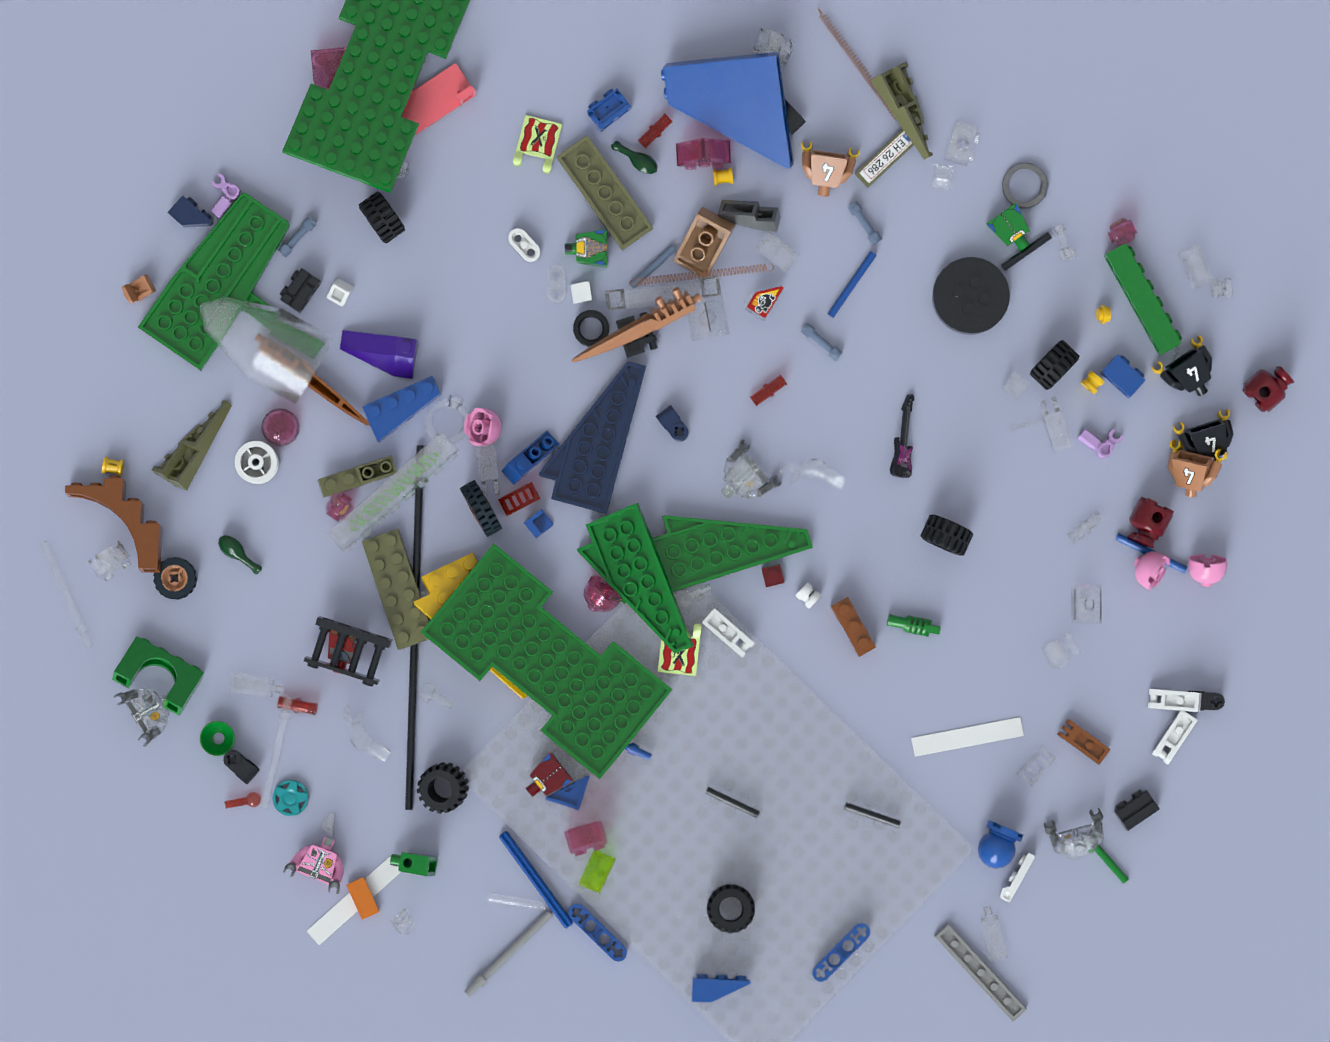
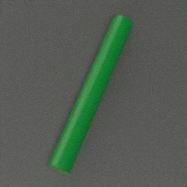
[1085,835,1129,884]

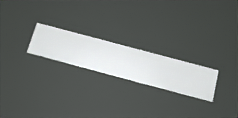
[911,717,1024,757]
[307,857,401,945]

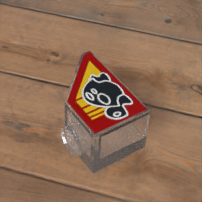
[744,285,785,321]

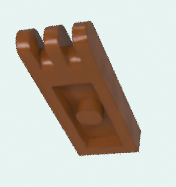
[1057,719,1111,765]

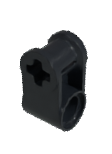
[1188,691,1225,711]
[223,750,260,785]

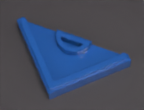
[545,776,590,810]

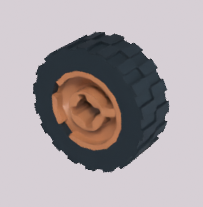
[153,557,197,600]

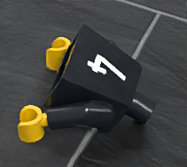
[1152,335,1212,396]
[1173,409,1234,461]

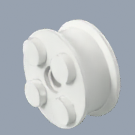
[235,441,279,484]

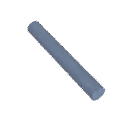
[629,245,676,289]

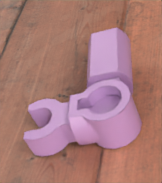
[210,173,241,219]
[1078,428,1123,459]

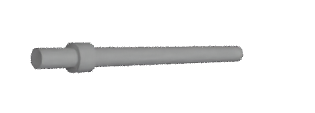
[464,910,553,997]

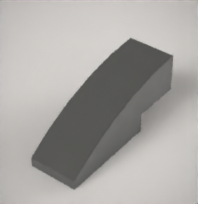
[718,200,781,232]

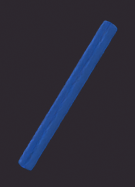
[499,831,573,928]

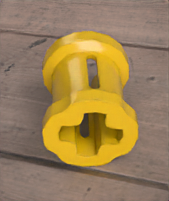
[713,167,734,186]
[102,456,124,476]

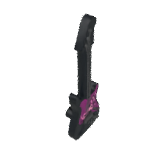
[890,394,915,478]

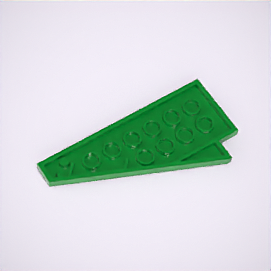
[652,515,813,592]

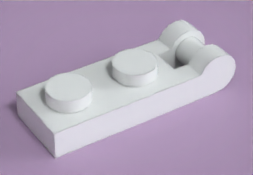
[702,608,755,658]
[1147,689,1202,712]
[1151,711,1198,765]

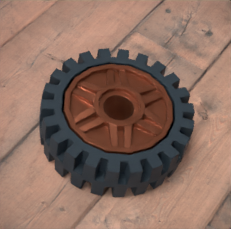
[460,480,502,537]

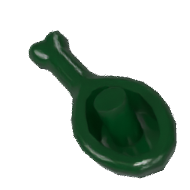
[611,141,658,174]
[218,535,262,574]

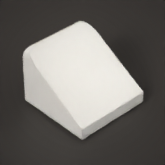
[326,278,354,307]
[571,281,592,304]

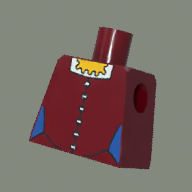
[525,752,574,797]

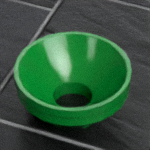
[200,721,235,756]

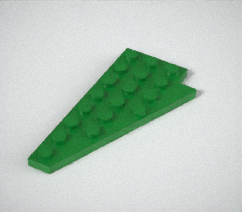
[577,503,694,654]

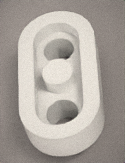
[508,228,541,262]

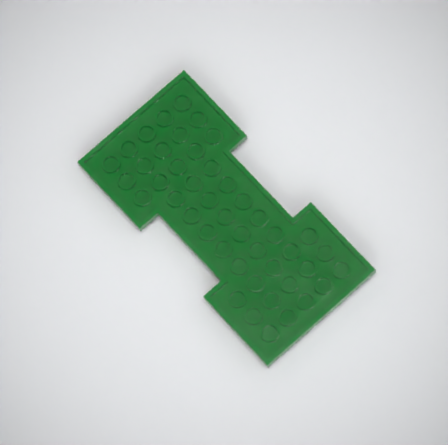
[282,0,470,193]
[420,543,673,780]

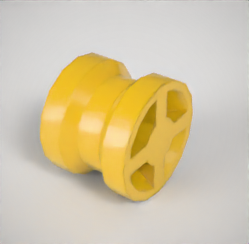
[1080,371,1105,395]

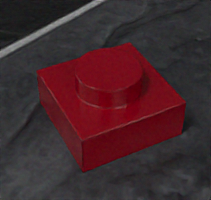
[761,564,785,587]

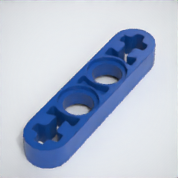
[568,903,627,962]
[812,923,871,982]

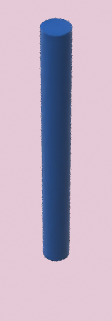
[827,251,877,318]
[1115,533,1187,573]

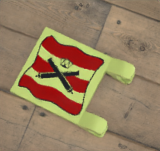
[513,115,562,174]
[658,623,701,676]

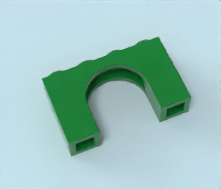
[112,636,204,716]

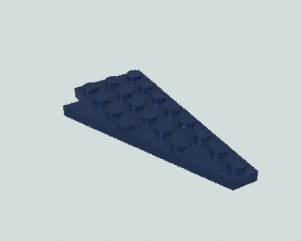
[539,361,646,514]

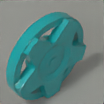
[272,780,309,816]

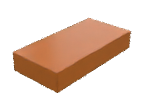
[346,877,380,920]

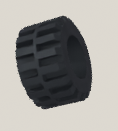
[359,191,405,244]
[1030,340,1080,390]
[920,515,973,556]
[417,762,469,814]
[707,884,755,934]

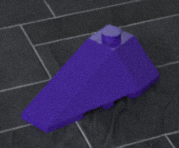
[340,330,418,379]

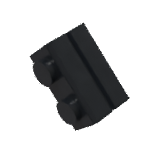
[280,268,322,313]
[1113,789,1160,831]

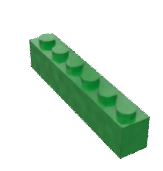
[1104,243,1182,356]

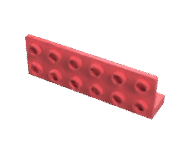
[402,64,477,135]

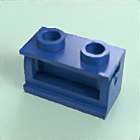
[587,88,631,132]
[1100,355,1146,399]

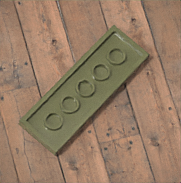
[556,135,653,251]
[362,529,429,650]

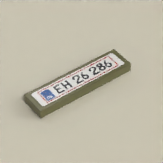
[855,129,914,188]

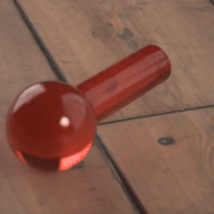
[224,792,261,809]

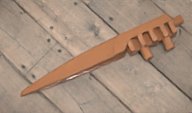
[571,287,702,362]

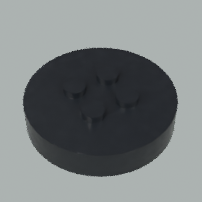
[932,257,1010,335]

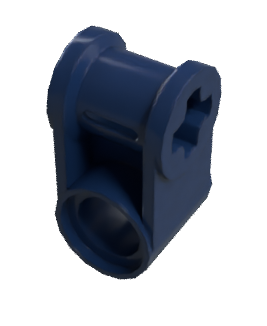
[655,405,688,442]

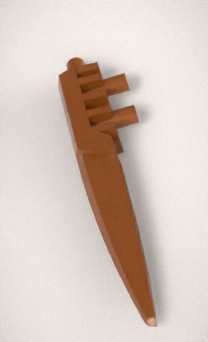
[255,334,370,425]

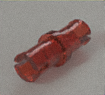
[638,113,673,149]
[750,374,787,406]
[277,696,318,715]

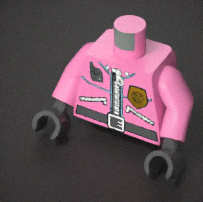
[283,836,344,894]

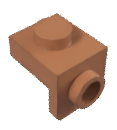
[121,274,156,304]

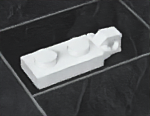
[1000,853,1035,903]

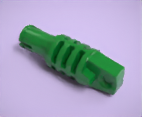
[887,614,941,637]

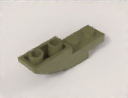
[317,455,397,498]

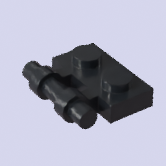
[616,312,658,358]

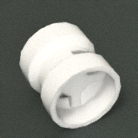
[795,582,822,609]

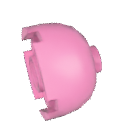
[464,408,502,446]
[1134,551,1170,591]
[1188,554,1227,587]

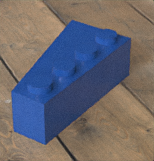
[362,376,441,443]

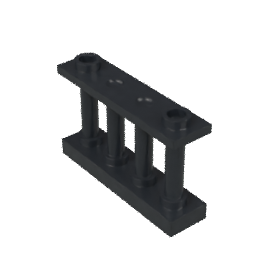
[304,616,393,687]

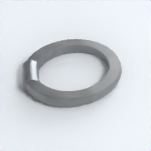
[1002,163,1049,208]

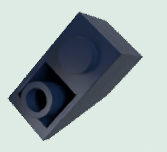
[167,196,213,227]

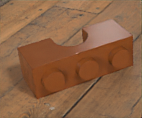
[830,597,876,657]

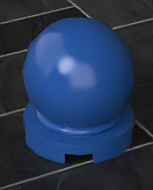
[978,820,1024,869]

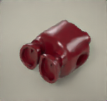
[1242,366,1294,413]
[1128,497,1174,548]

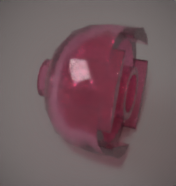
[261,408,300,447]
[583,576,622,612]

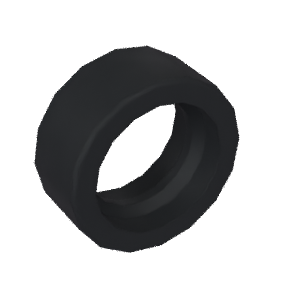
[573,310,609,347]

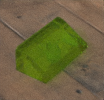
[579,849,616,894]

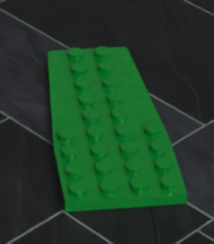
[138,193,290,371]

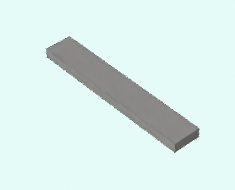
[934,923,1027,1022]

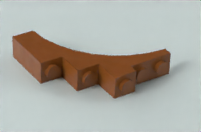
[65,475,162,573]

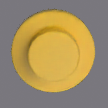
[1096,305,1111,324]

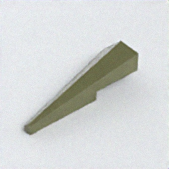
[870,61,933,160]
[152,400,232,491]

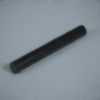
[1001,232,1052,271]
[705,787,760,818]
[844,802,901,828]

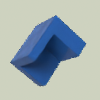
[524,509,553,539]

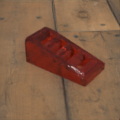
[498,482,541,516]

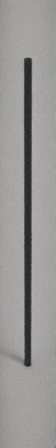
[405,445,424,810]

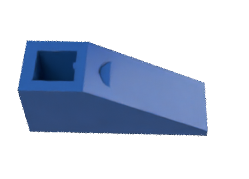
[502,431,560,485]
[692,974,751,1003]

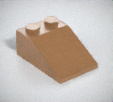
[673,207,736,279]

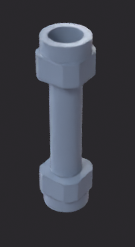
[848,201,882,245]
[278,216,317,257]
[801,323,843,361]

